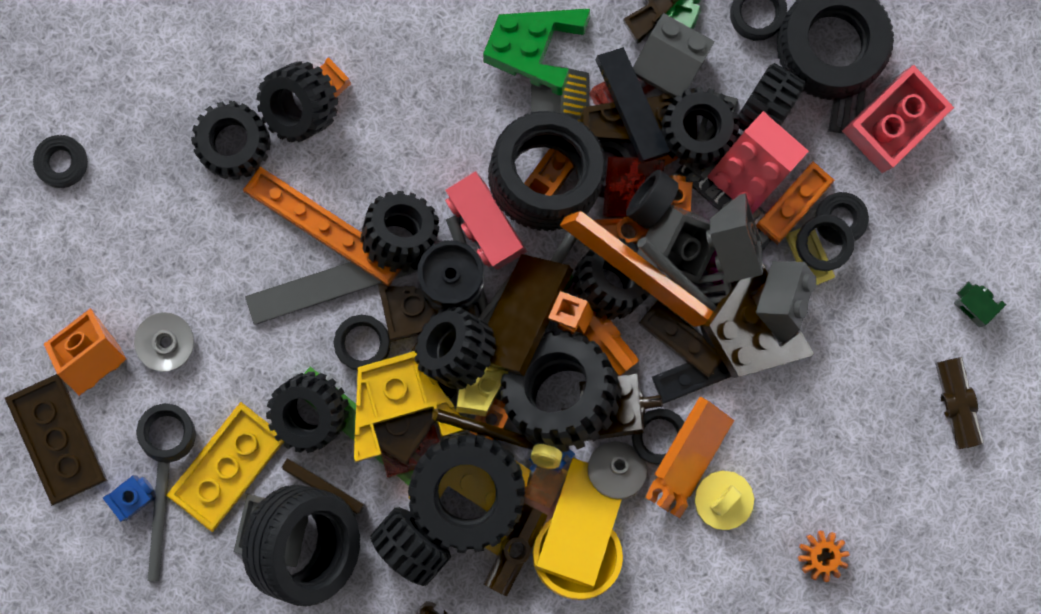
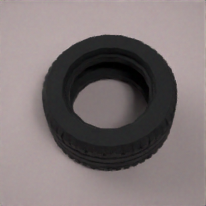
[488,111,606,231]
[242,484,360,607]

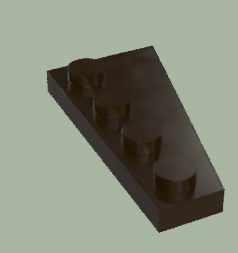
[580,88,697,143]

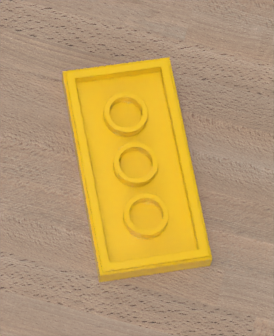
[166,402,284,532]
[535,458,622,589]

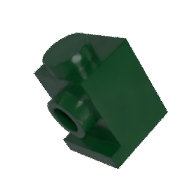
[954,281,1007,328]

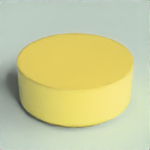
[531,444,563,469]

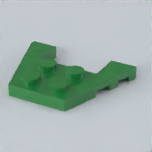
[483,9,590,96]

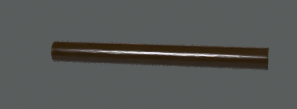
[432,408,535,450]

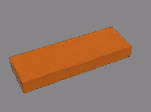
[756,161,835,245]

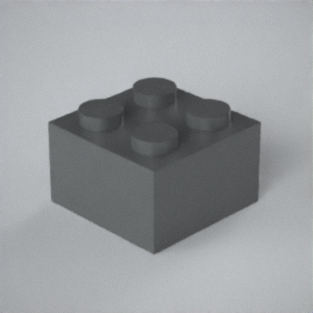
[637,205,715,283]

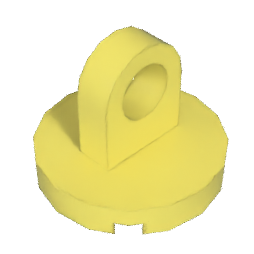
[694,470,754,530]

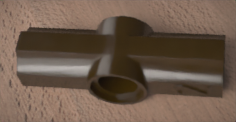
[935,357,984,449]
[483,503,548,596]

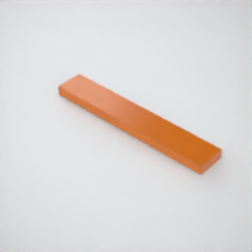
[243,167,401,287]
[560,211,713,327]

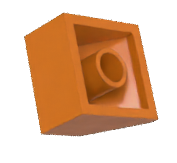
[44,308,126,396]

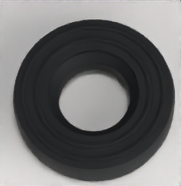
[33,135,88,188]
[815,192,869,245]

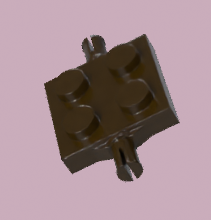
[561,374,663,441]

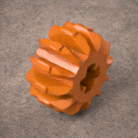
[797,530,850,582]

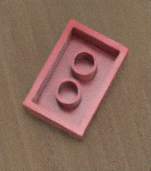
[842,65,954,173]
[707,111,809,214]
[445,171,528,270]

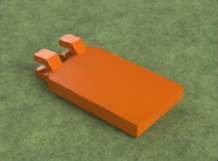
[645,397,735,518]

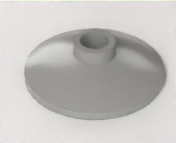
[134,312,194,372]
[588,441,647,499]

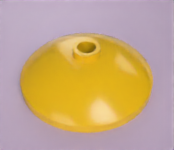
[533,518,623,600]

